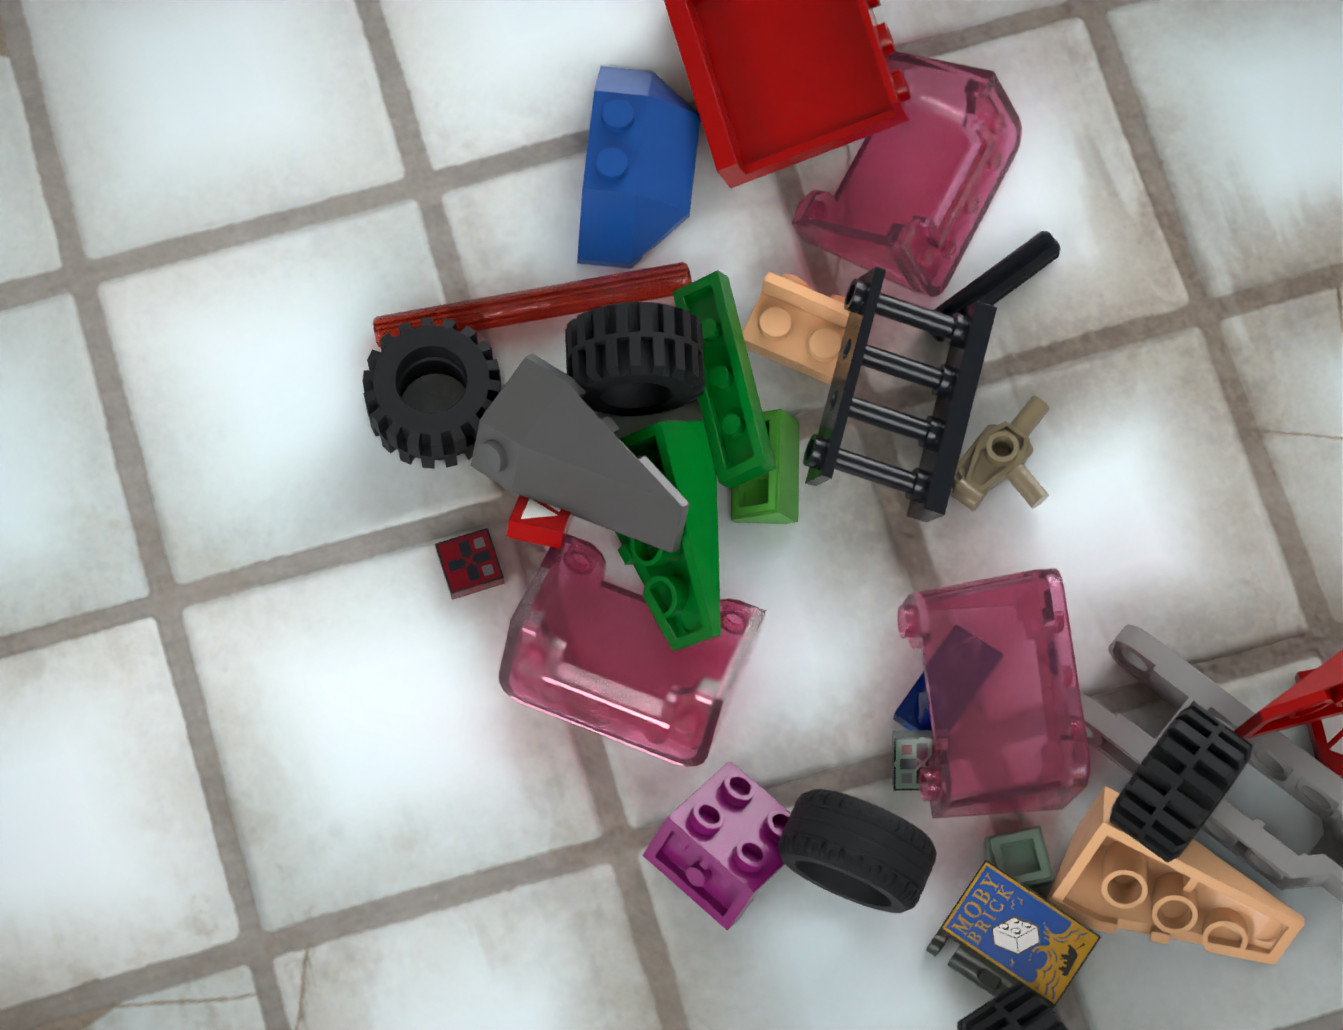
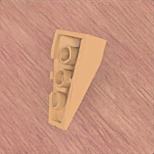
[1046,786,1305,965]

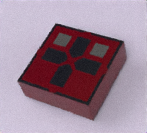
[435,528,505,600]

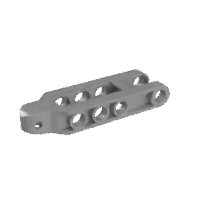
[1058,624,1343,902]

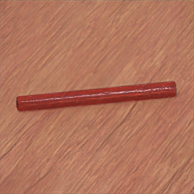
[373,262,692,347]

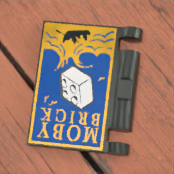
[926,859,1101,1009]

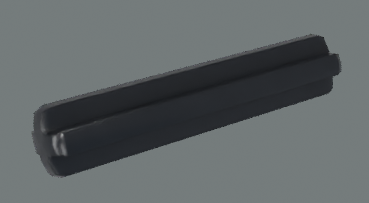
[929,231,1061,342]

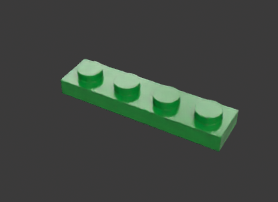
[672,270,776,489]

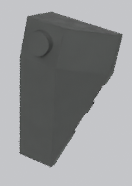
[471,354,690,553]

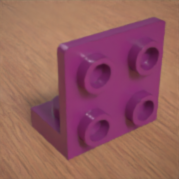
[642,762,791,931]

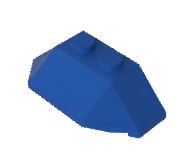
[577,66,700,269]

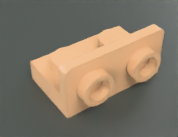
[742,272,850,385]

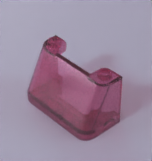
[791,51,1022,297]
[499,534,766,767]
[897,568,1090,819]

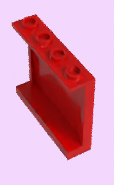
[664,0,912,188]

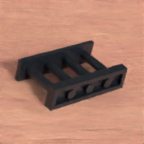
[803,266,997,523]

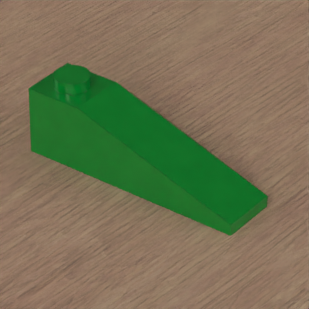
[615,421,721,651]

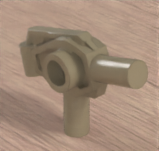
[951,396,1050,511]

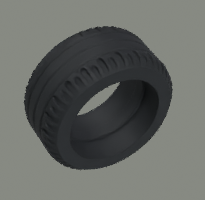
[778,789,937,913]

